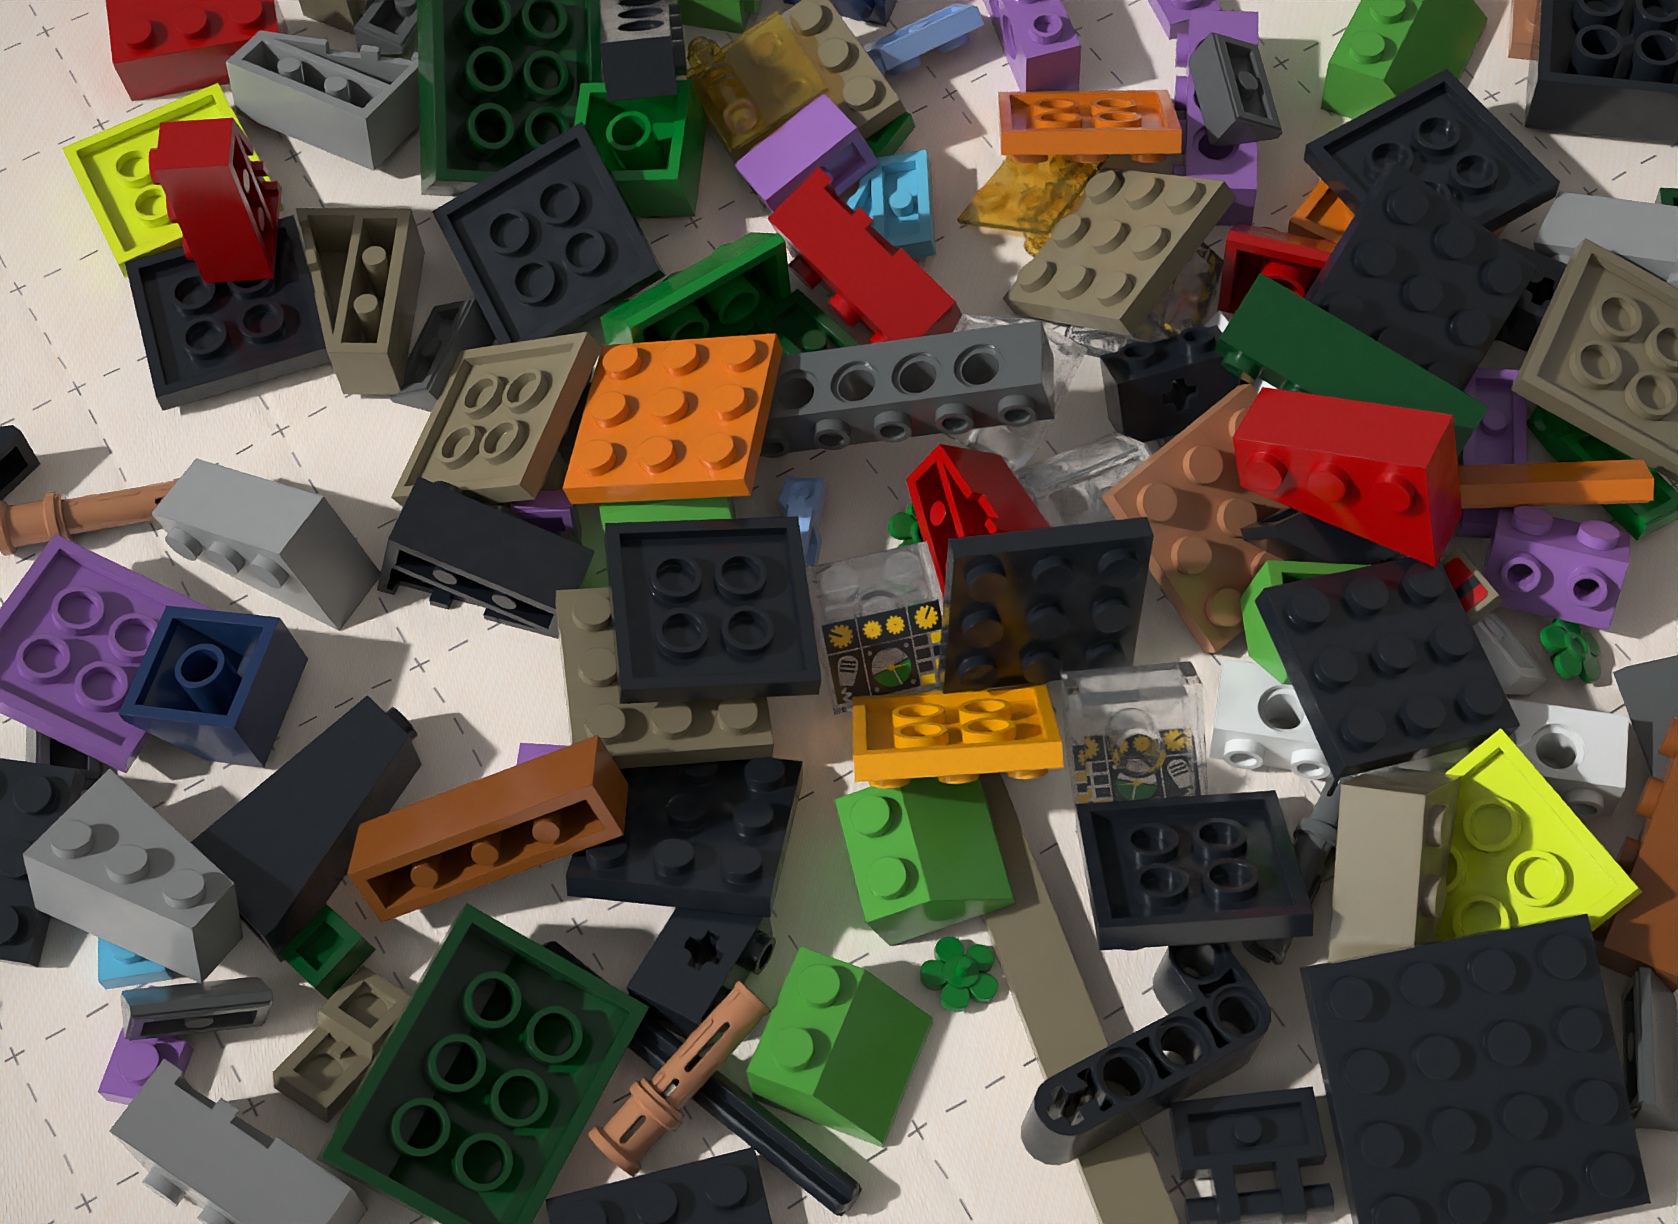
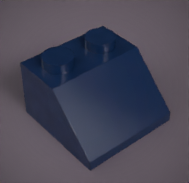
[118,605,308,768]

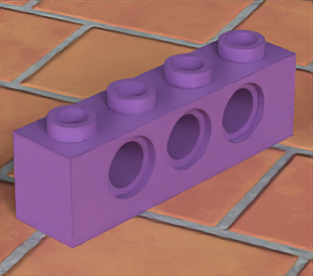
[983,0,1081,92]
[1172,10,1259,226]

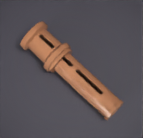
[0,478,179,556]
[588,981,772,1177]

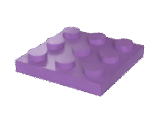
[0,534,216,773]

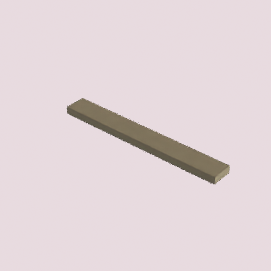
[937,772,1180,1224]

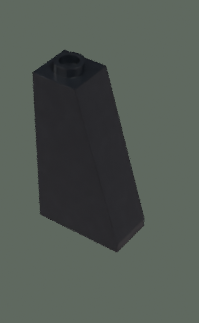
[190,695,422,962]

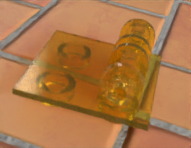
[684,11,828,153]
[957,154,1110,257]

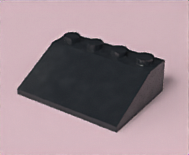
[1525,0,1678,142]

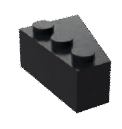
[377,476,595,639]

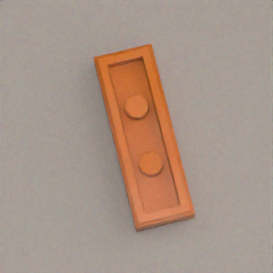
[1458,459,1654,509]

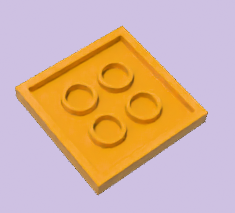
[852,683,1064,789]

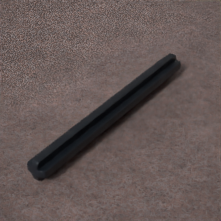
[543,940,862,1216]

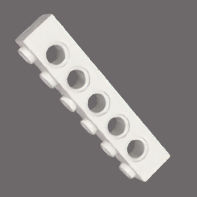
[1209,659,1629,819]

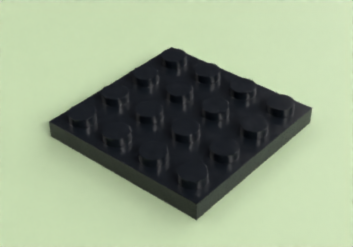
[1300,913,1651,1224]

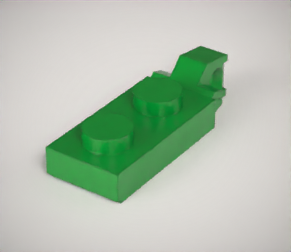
[1527,405,1678,541]

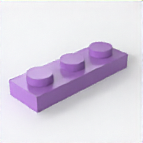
[1459,367,1527,538]

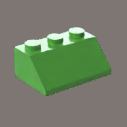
[1320,0,1488,119]

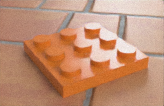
[998,90,1182,164]
[563,333,783,504]

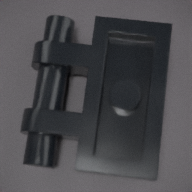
[1169,1086,1334,1224]

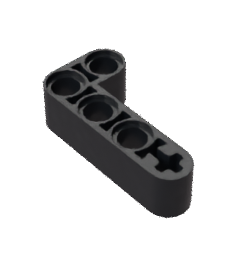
[1021,942,1272,1166]

